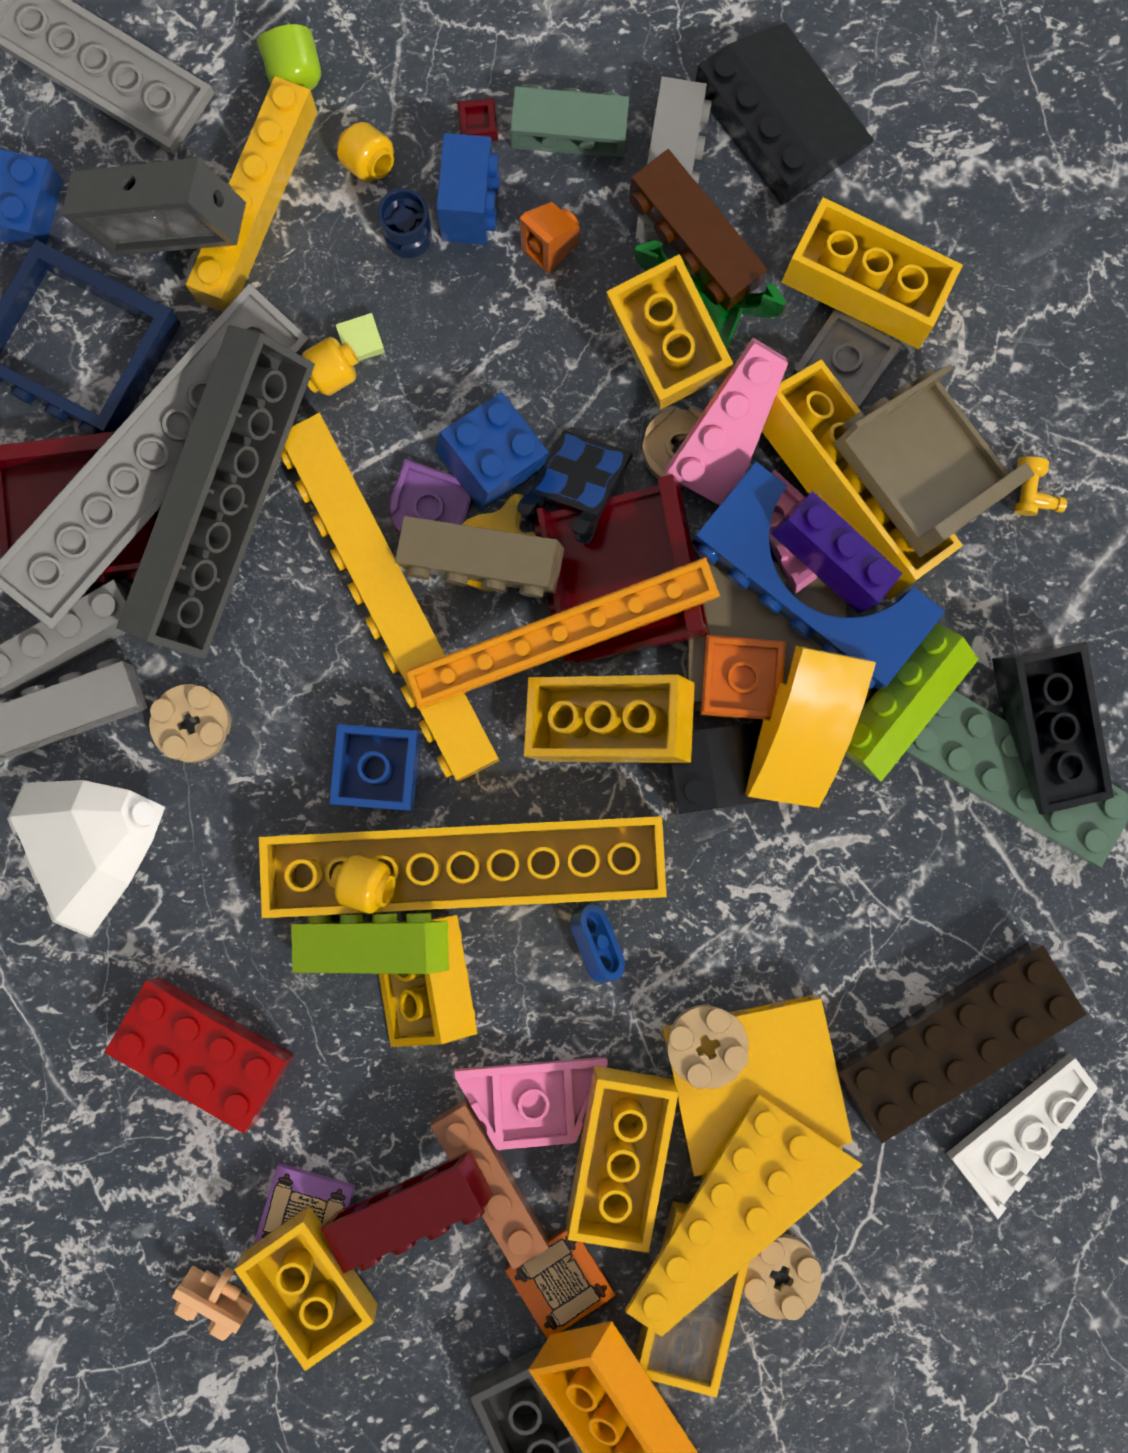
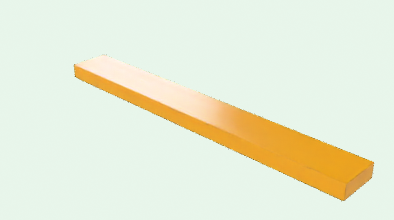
[404,557,720,709]

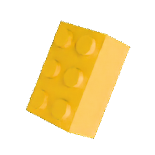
[606,254,733,410]
[234,1206,378,1371]

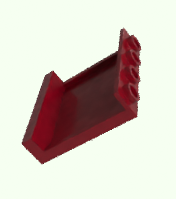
[0,431,157,587]
[534,474,710,665]

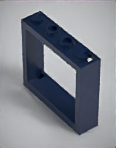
[0,240,181,435]

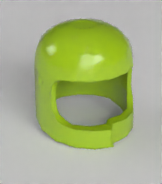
[256,24,321,90]

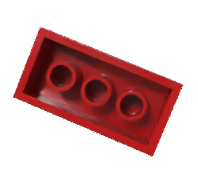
[104,977,294,1134]

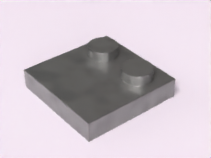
[793,309,901,410]

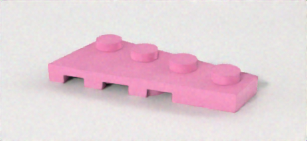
[665,338,788,505]

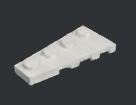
[946,1054,1098,1219]

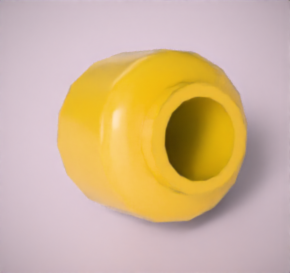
[337,122,394,182]
[302,337,359,396]
[331,855,395,914]

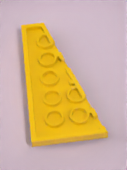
[625,1094,863,1337]

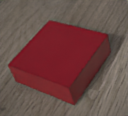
[457,98,499,141]

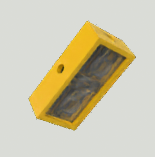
[635,1201,749,1398]

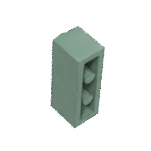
[511,85,629,158]

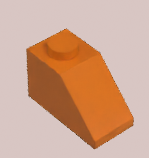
[519,202,580,275]

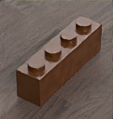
[629,149,768,312]

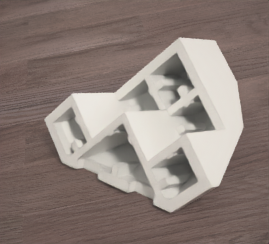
[7,780,165,937]

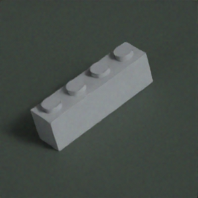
[635,76,712,243]
[0,580,129,699]
[0,658,148,762]

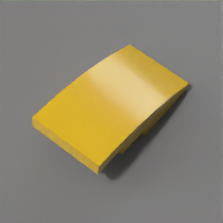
[745,646,876,808]

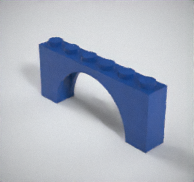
[692,461,946,690]

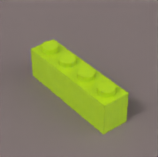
[845,623,979,782]
[291,913,449,974]

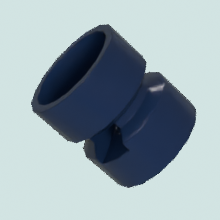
[378,188,432,258]

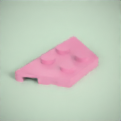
[453,1057,608,1150]

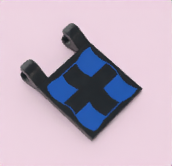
[517,430,633,544]

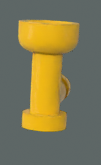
[1014,456,1067,516]

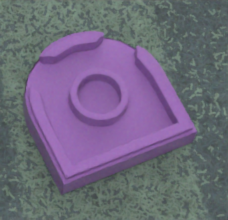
[390,459,473,534]

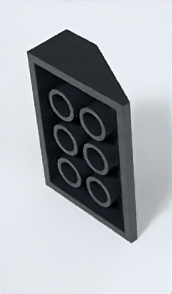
[695,22,874,206]

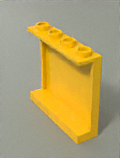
[661,995,853,1179]

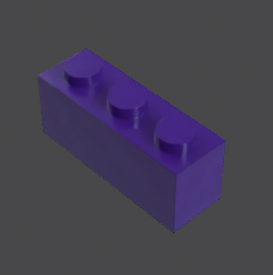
[771,491,902,614]

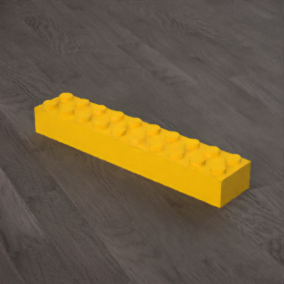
[259,816,667,918]

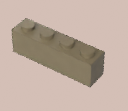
[395,516,564,598]

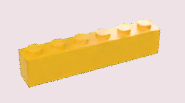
[186,76,318,312]

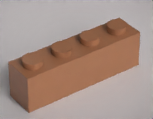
[430,1098,549,1270]

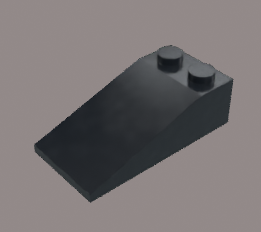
[992,642,1114,815]
[667,722,829,815]

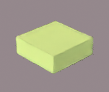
[336,313,385,361]

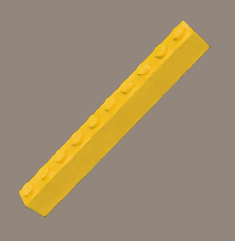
[281,413,500,782]

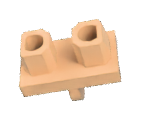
[172,1266,255,1341]

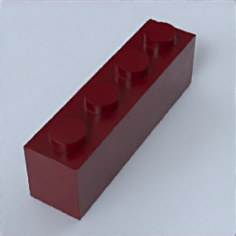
[321,1150,493,1273]

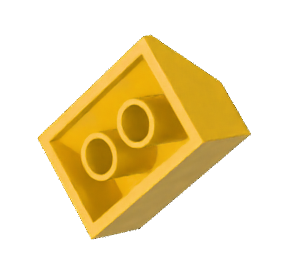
[379,915,478,1047]

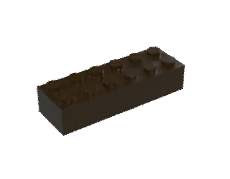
[836,942,1087,1144]

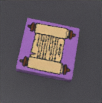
[254,1163,355,1244]

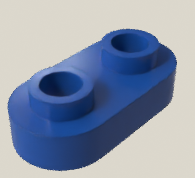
[570,904,625,984]

